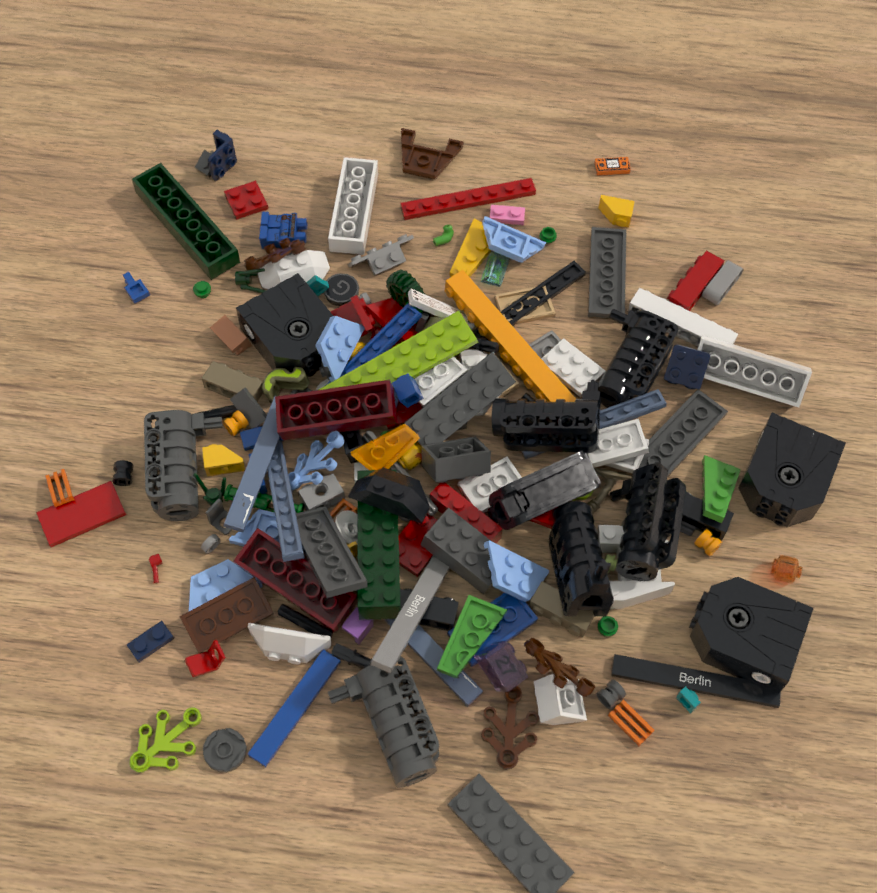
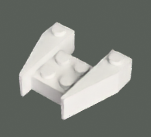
[597,525,675,609]

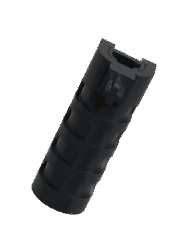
[492,380,601,453]
[610,462,686,581]
[549,501,614,617]

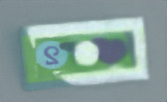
[480,251,510,287]

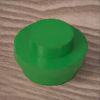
[539,227,557,244]
[193,281,211,298]
[597,616,618,637]

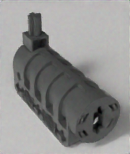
[144,410,223,521]
[327,656,439,788]

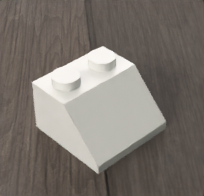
[534,674,587,725]

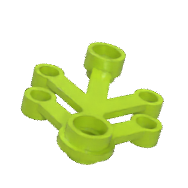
[129,707,202,773]

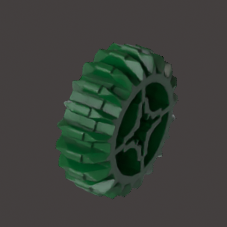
[386,270,426,308]

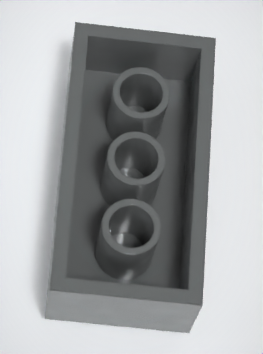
[420,508,492,595]

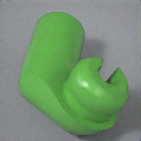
[433,224,454,246]

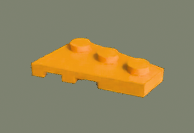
[350,424,420,470]

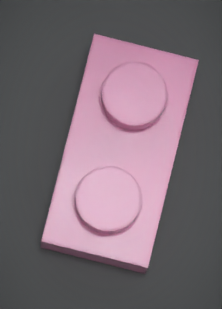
[490,205,525,225]

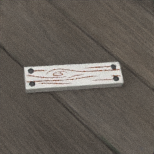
[408,289,474,330]

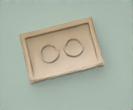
[494,286,556,325]

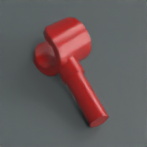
[149,554,163,583]

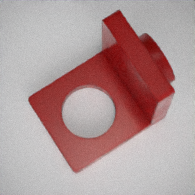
[184,640,226,677]

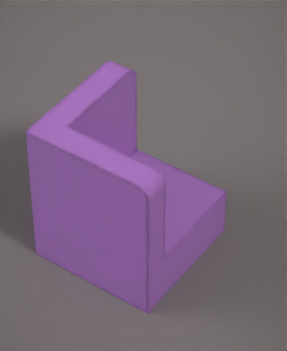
[342,608,374,645]

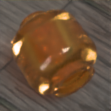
[771,555,802,584]

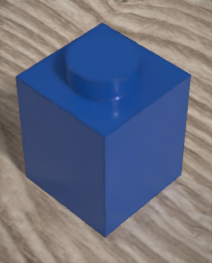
[392,374,424,408]

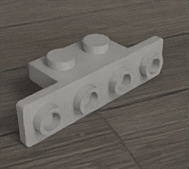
[348,234,414,275]

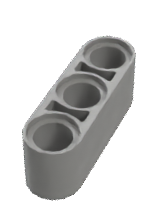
[702,260,744,305]

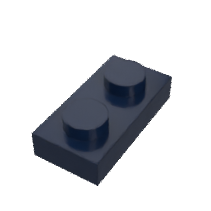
[126,620,174,663]

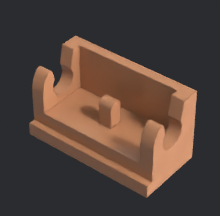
[210,315,252,355]

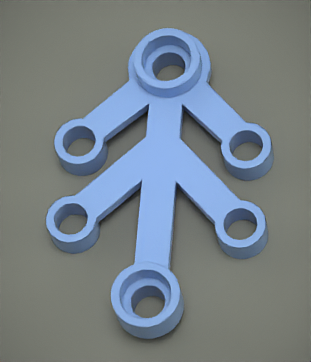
[288,431,344,490]

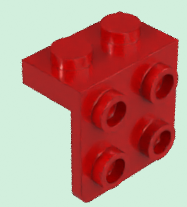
[331,295,376,338]

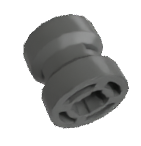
[596,679,626,710]

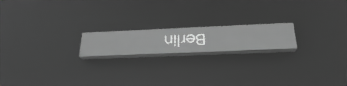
[371,555,450,673]

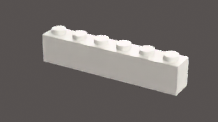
[627,288,738,347]

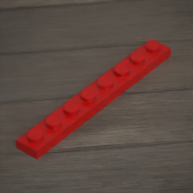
[400,178,536,220]

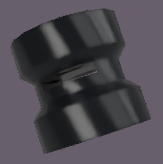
[112,460,134,486]

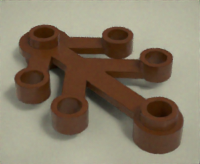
[244,238,306,271]
[524,638,596,697]
[481,685,539,769]

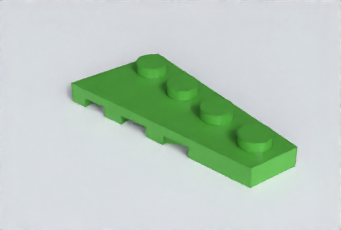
[702,455,741,523]
[437,595,507,679]

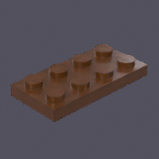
[180,577,273,653]

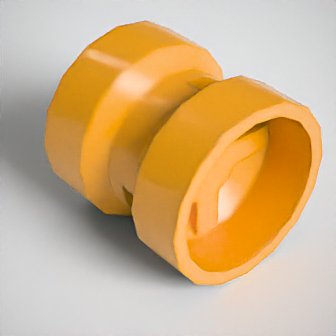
[222,410,249,437]
[694,529,723,557]

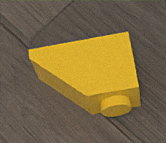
[598,195,635,228]
[202,444,245,476]

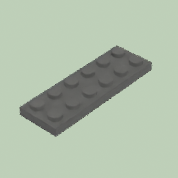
[588,227,626,318]
[403,352,516,447]
[639,389,728,478]
[296,506,367,598]
[448,773,575,893]

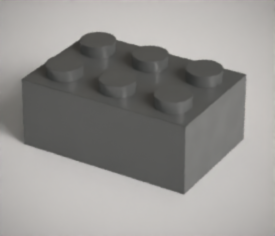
[422,436,491,483]

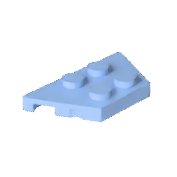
[482,216,546,263]
[315,316,365,382]
[229,509,304,559]
[484,540,549,602]
[189,559,263,611]

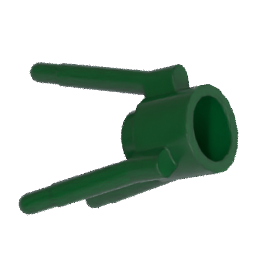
[235,268,266,293]
[193,473,226,506]

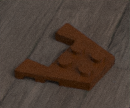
[401,128,464,180]

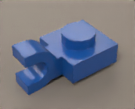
[123,272,150,304]

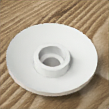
[335,510,358,545]

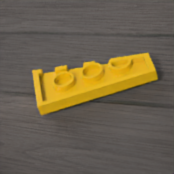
[450,218,492,277]

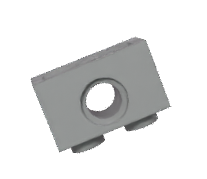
[298,474,345,511]

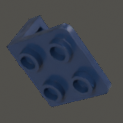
[208,130,237,181]
[664,344,710,389]

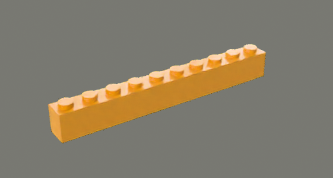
[445,270,576,402]

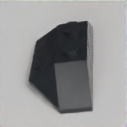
[348,467,430,524]

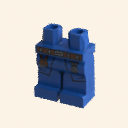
[259,212,307,249]

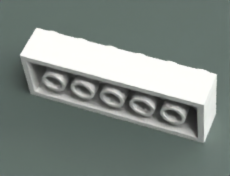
[328,157,378,255]
[697,335,812,408]

